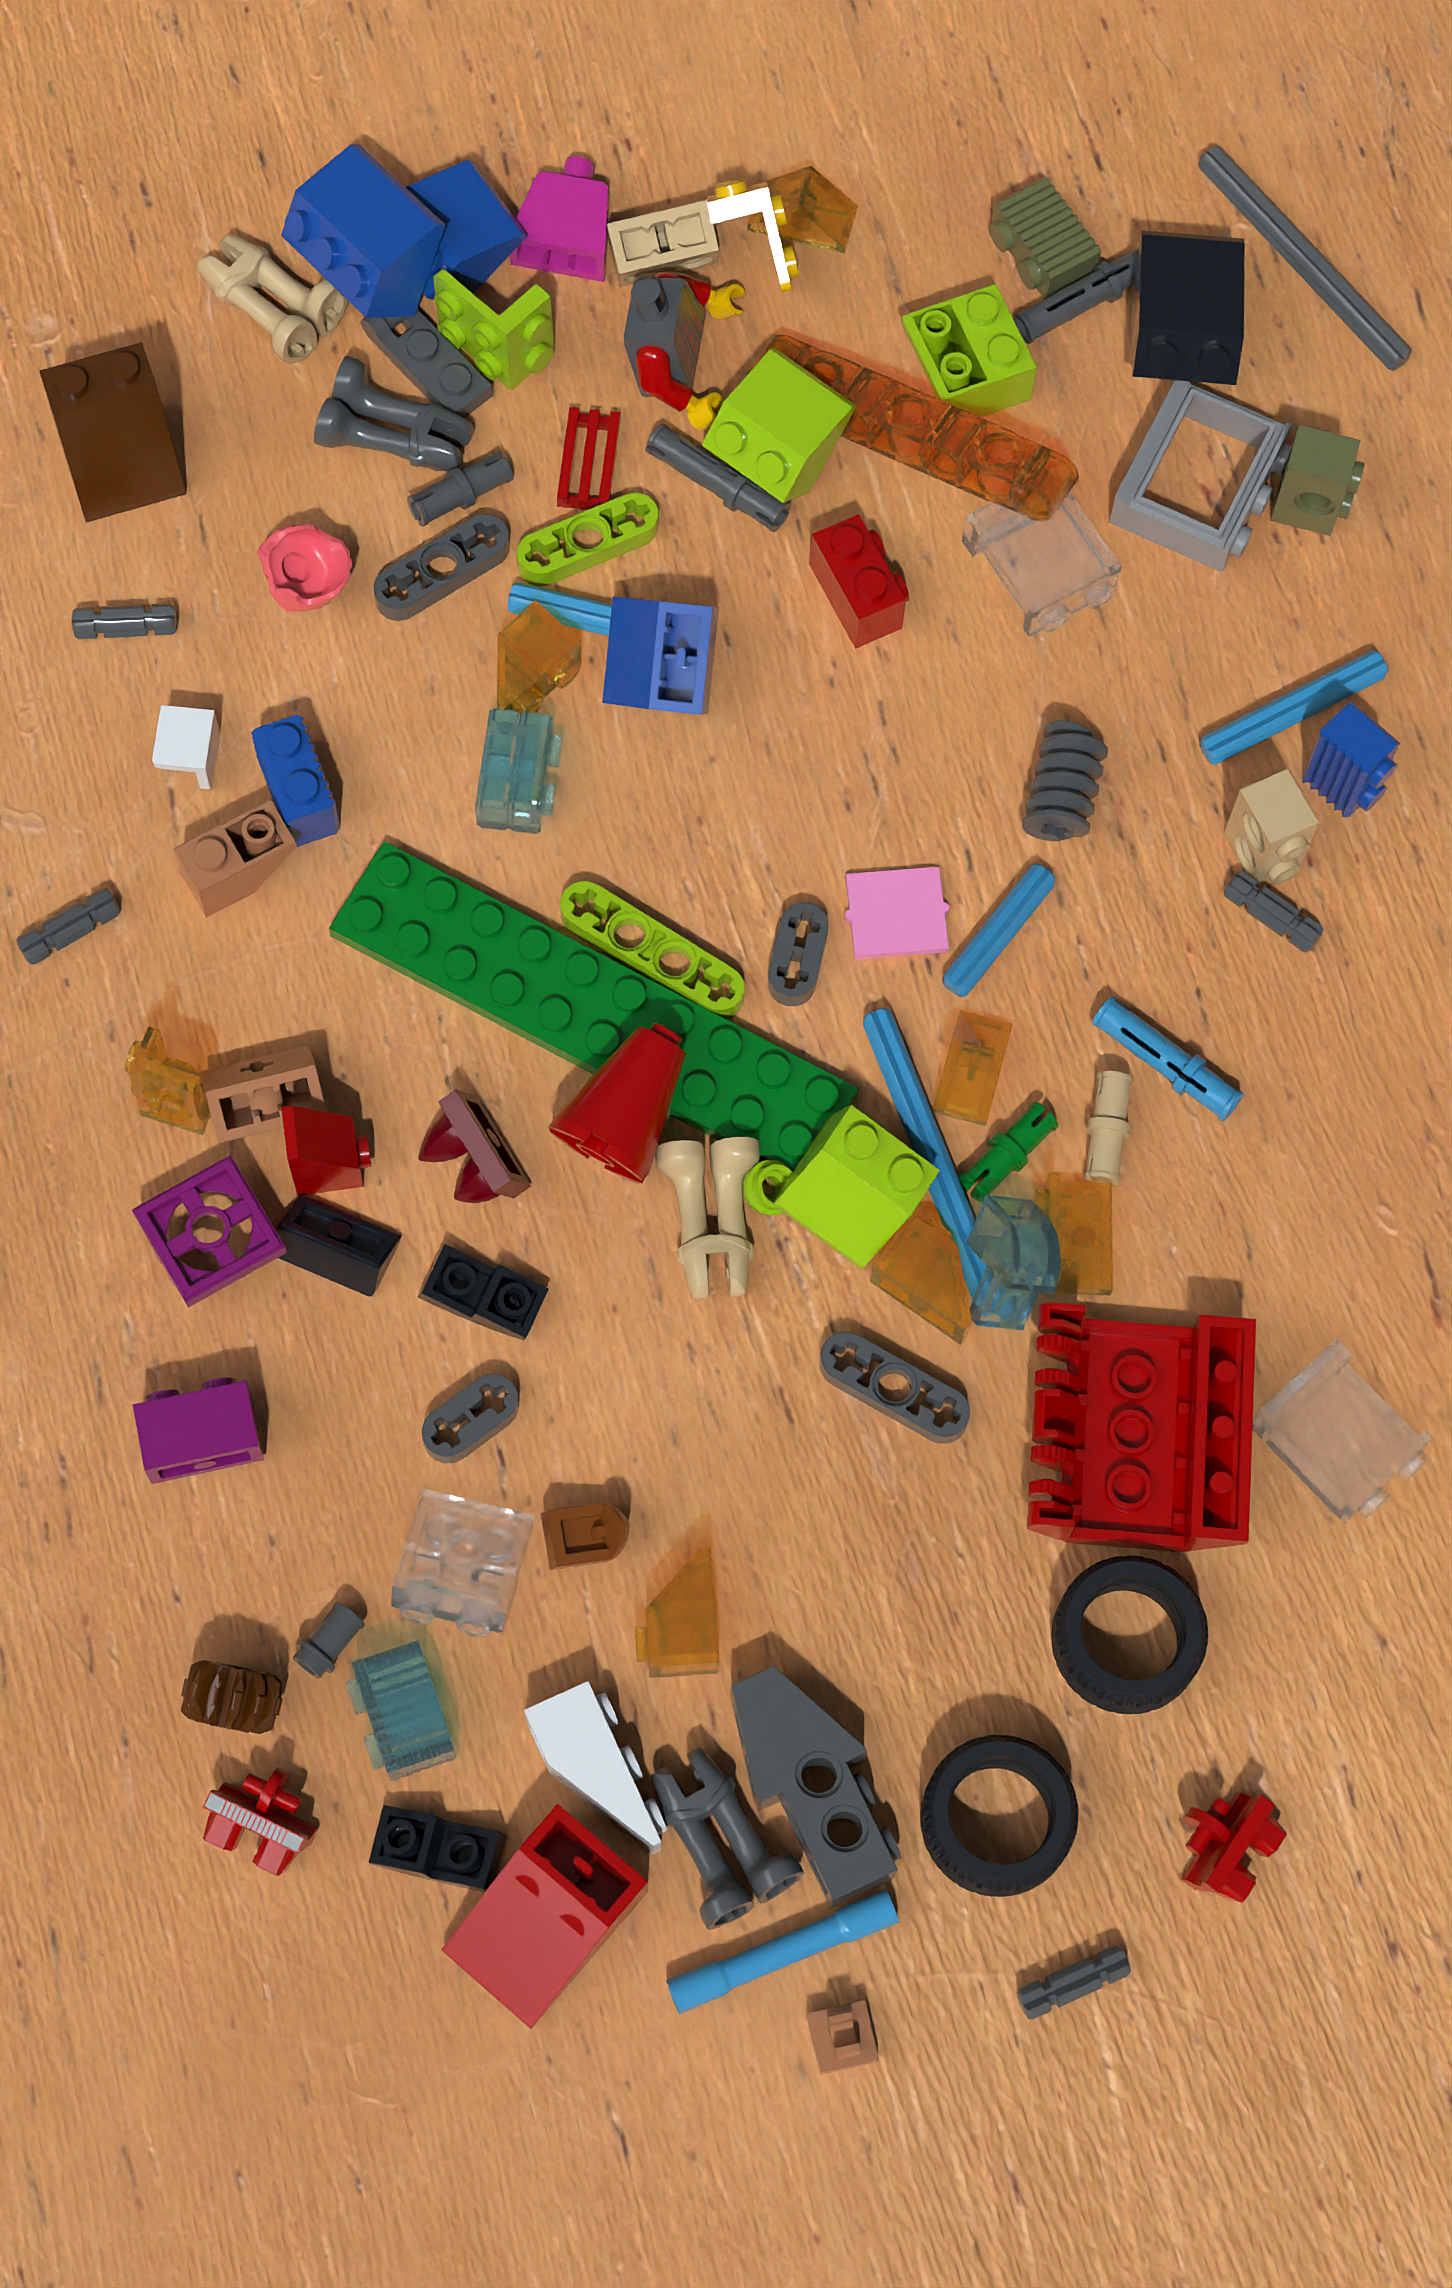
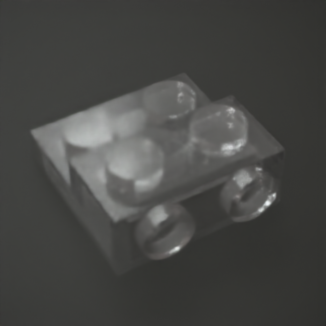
[391,1488,534,1637]

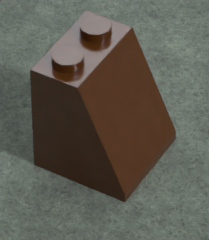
[39,342,186,523]

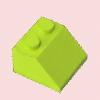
[702,348,857,503]
[772,1105,940,1269]

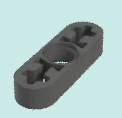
[374,514,509,621]
[819,1332,970,1444]

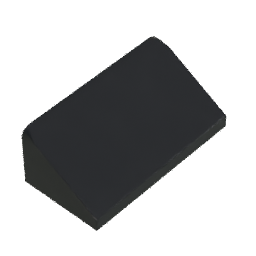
[276,1194,401,1297]

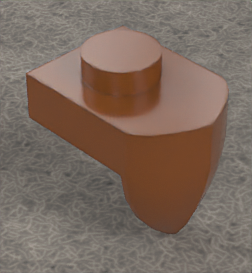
[541,1502,630,1570]

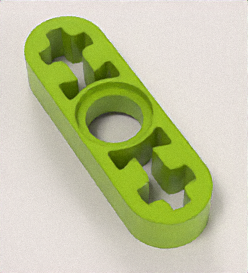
[517,493,658,586]

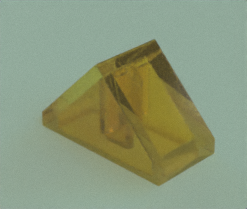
[747,166,857,253]
[933,1010,1013,1126]

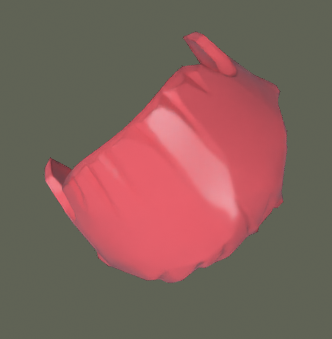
[257,524,352,612]

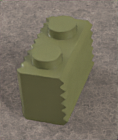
[989,177,1101,299]

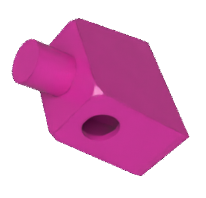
[510,156,609,282]

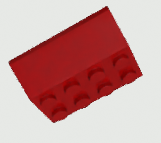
[1027,1302,1256,1552]

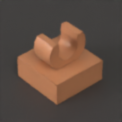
[806,2000,879,2075]

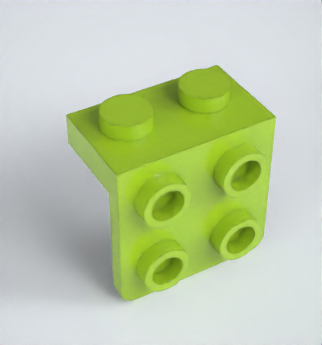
[433,269,555,391]

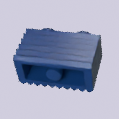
[1302,701,1400,817]
[251,715,340,847]

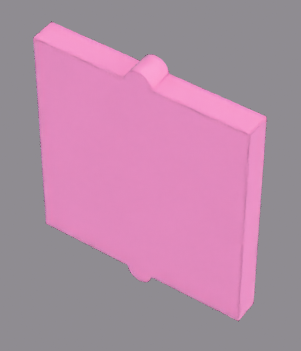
[844,867,950,960]

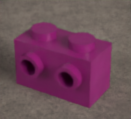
[133,1377,264,1484]

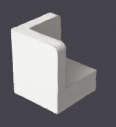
[152,705,220,790]

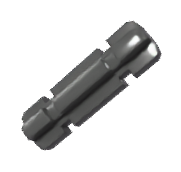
[72,603,177,639]
[1224,871,1324,952]
[16,888,120,965]
[1017,1945,1131,2019]

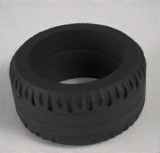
[1051,1555,1208,1714]
[920,1735,1079,1897]

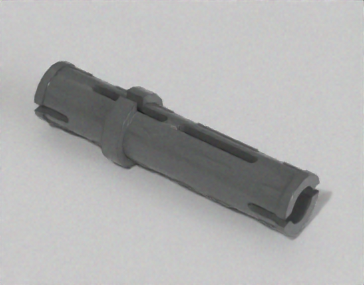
[1013,246,1139,344]
[645,423,791,532]

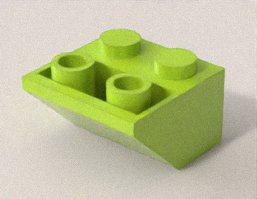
[901,284,1037,416]

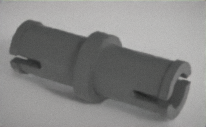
[407,450,513,527]

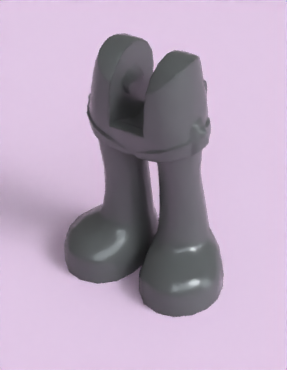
[314,355,474,472]
[652,1747,805,1930]

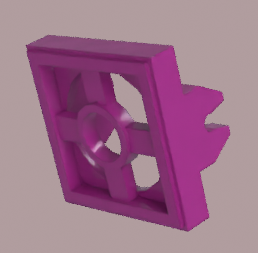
[132,1155,287,1308]

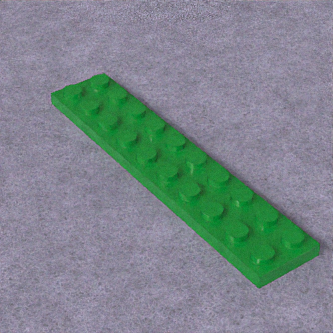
[329,841,859,1172]

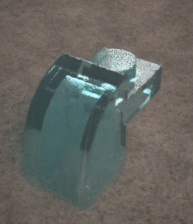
[966,1195,1061,1330]

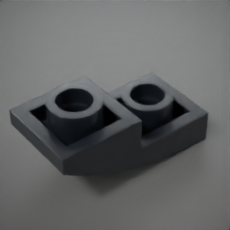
[418,1244,549,1340]
[369,1805,506,1892]

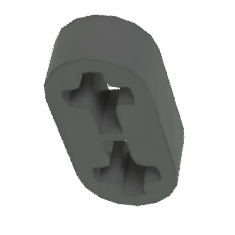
[768,903,828,1006]
[422,1374,519,1464]

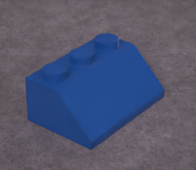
[281,144,446,318]

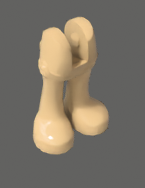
[197,233,348,363]
[655,1137,760,1300]

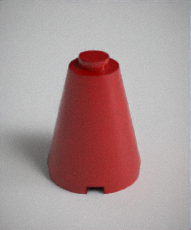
[548,1023,686,1184]

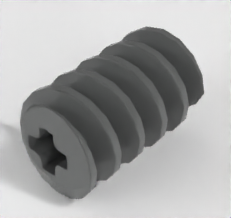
[1022,720,1108,841]

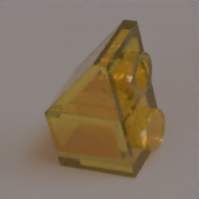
[497,600,581,732]

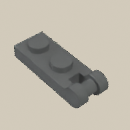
[360,308,493,418]

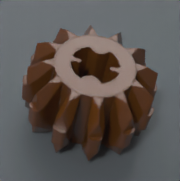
[181,1660,283,1734]

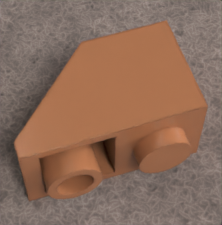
[173,799,297,918]

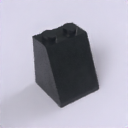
[1128,230,1245,385]

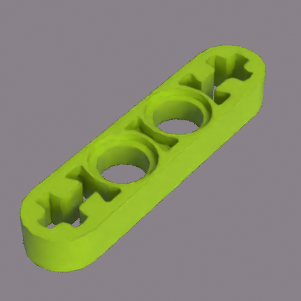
[560,881,744,1019]

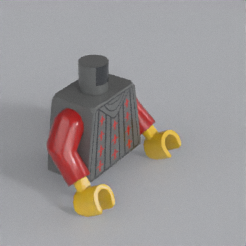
[624,271,745,430]

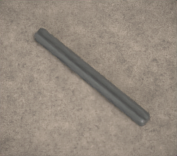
[1199,145,1412,371]

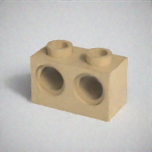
[607,200,719,287]
[1224,769,1319,886]

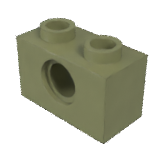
[1270,424,1365,536]

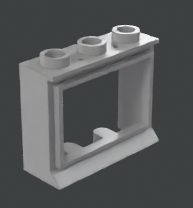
[1109,380,1292,572]

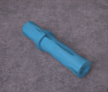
[1092,997,1244,1122]

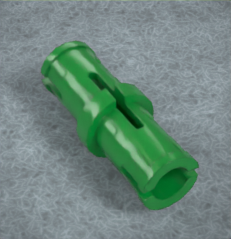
[958,1102,1058,1203]

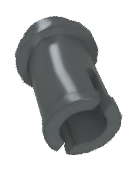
[293,1602,365,1679]

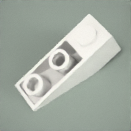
[524,1681,667,1854]

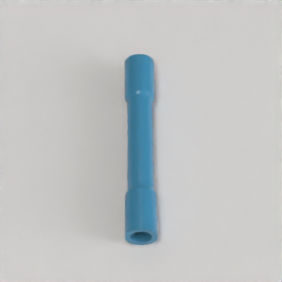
[666,1890,899,2014]

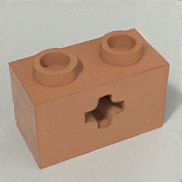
[201,1045,327,1143]

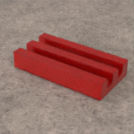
[557,407,621,510]

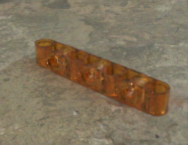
[746,334,1079,522]

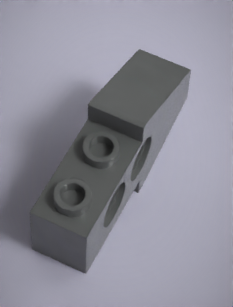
[730,1666,901,1908]

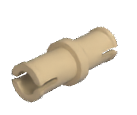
[1084,1071,1133,1187]

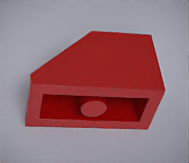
[281,1105,372,1196]

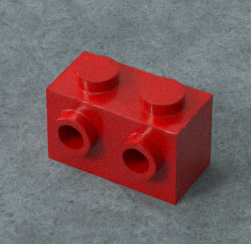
[809,514,909,649]

